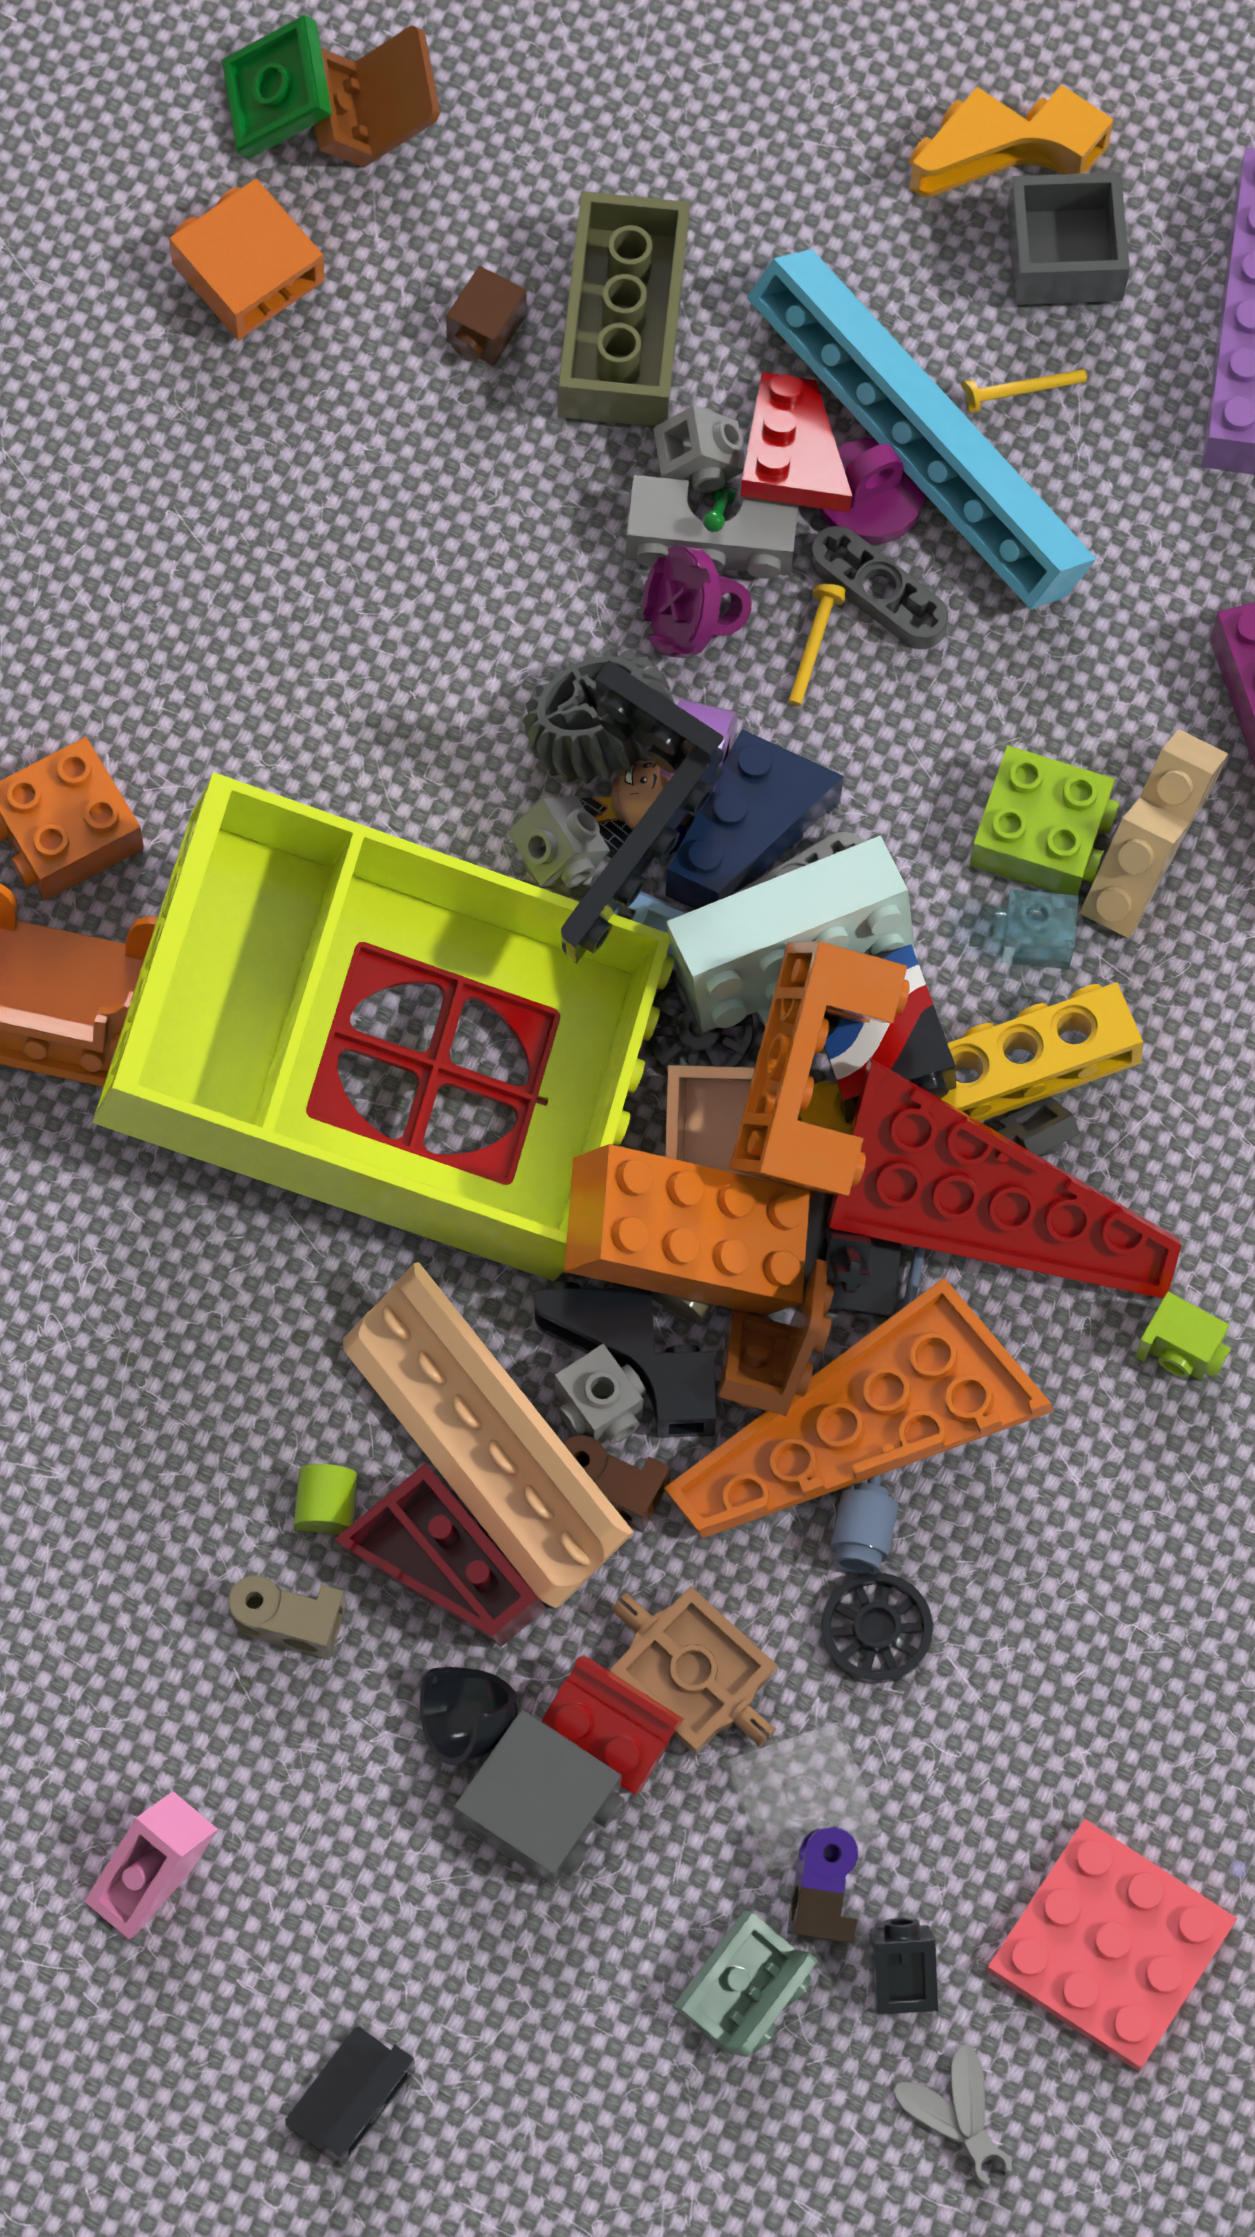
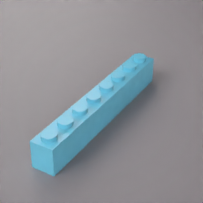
[746,249,1096,610]

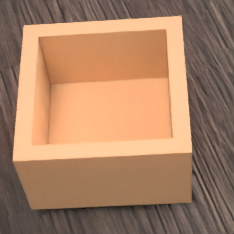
[665,1065,788,1185]

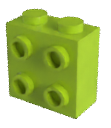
[969,745,1120,899]

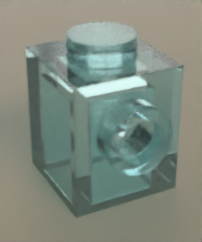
[992,889,1078,970]

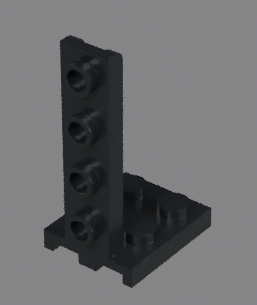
[561,660,724,964]

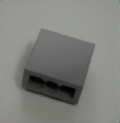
[454,1709,625,1887]

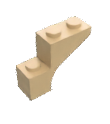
[1079,729,1229,939]

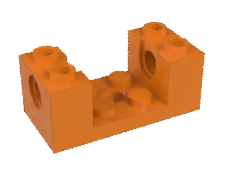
[729,941,910,1196]

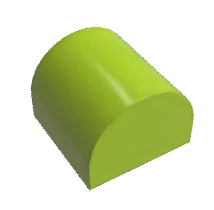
[294,1464,358,1534]

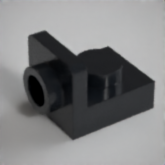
[869,1918,938,2015]

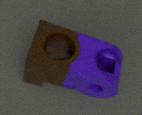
[787,1827,858,1943]

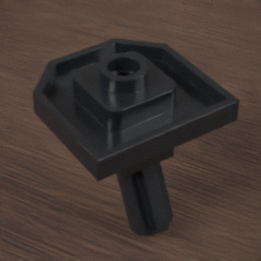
[803,1192,902,1318]

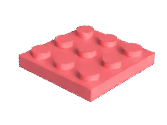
[986,1819,1238,2072]

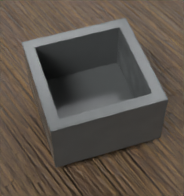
[1007,172,1130,305]

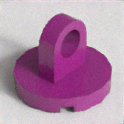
[819,438,925,545]
[642,546,752,659]

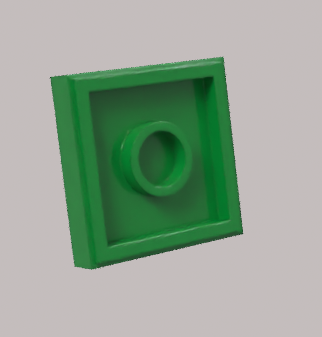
[221,14,332,159]

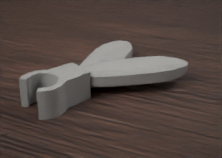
[894,2045,1012,2190]

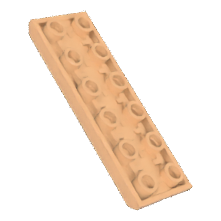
[343,1262,634,1608]

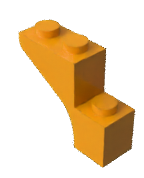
[909,84,1114,197]

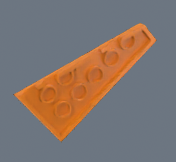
[664,1278,1054,1539]

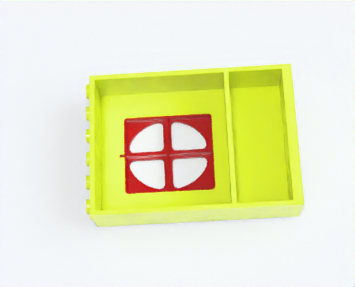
[92,772,674,1281]

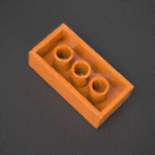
[564,1144,810,1316]

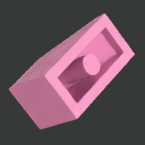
[84,1791,218,1940]

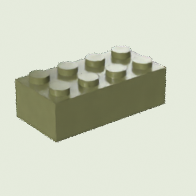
[558,191,690,427]

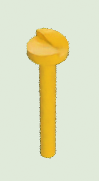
[960,369,1087,414]
[788,584,846,707]

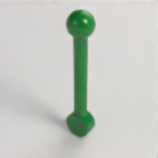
[703,486,736,532]

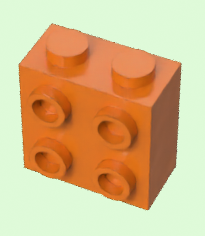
[169,178,325,341]
[0,736,144,901]

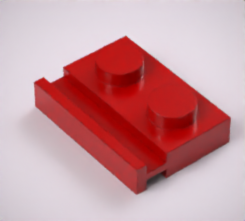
[541,1655,684,1795]

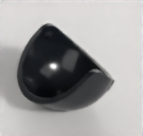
[420,1667,518,1765]

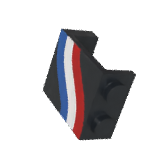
[823,944,957,1123]

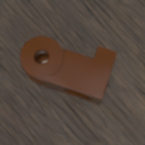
[563,1435,670,1532]

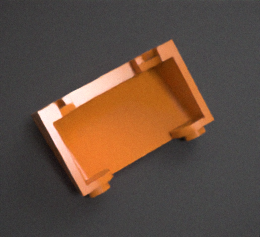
[0,883,158,1087]

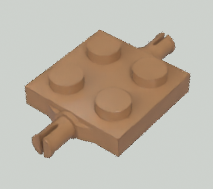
[609,1586,778,1756]

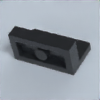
[285,2027,415,2168]

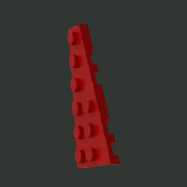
[827,1057,1182,1299]

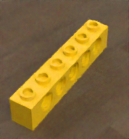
[797,982,1143,1134]

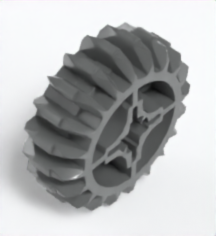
[522,648,674,784]

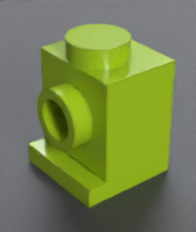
[1135,1291,1232,1381]

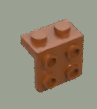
[314,26,440,168]
[718,1259,835,1416]

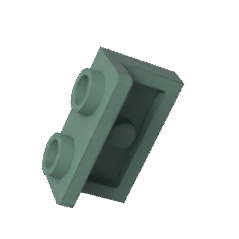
[673,1911,818,2057]

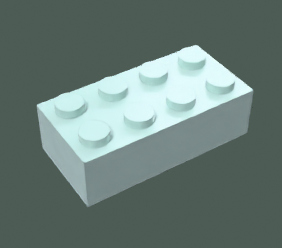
[666,836,915,1033]

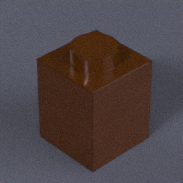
[446,265,527,366]

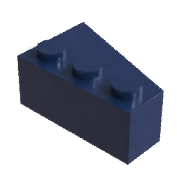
[665,729,844,910]

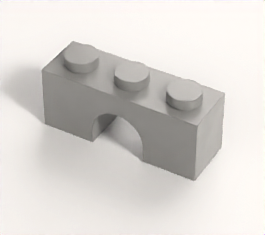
[626,475,798,579]

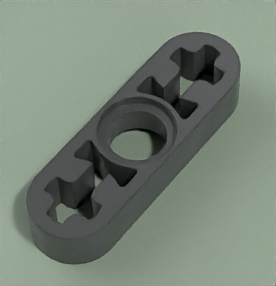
[811,526,948,649]

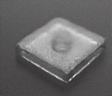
[727,1721,882,1876]

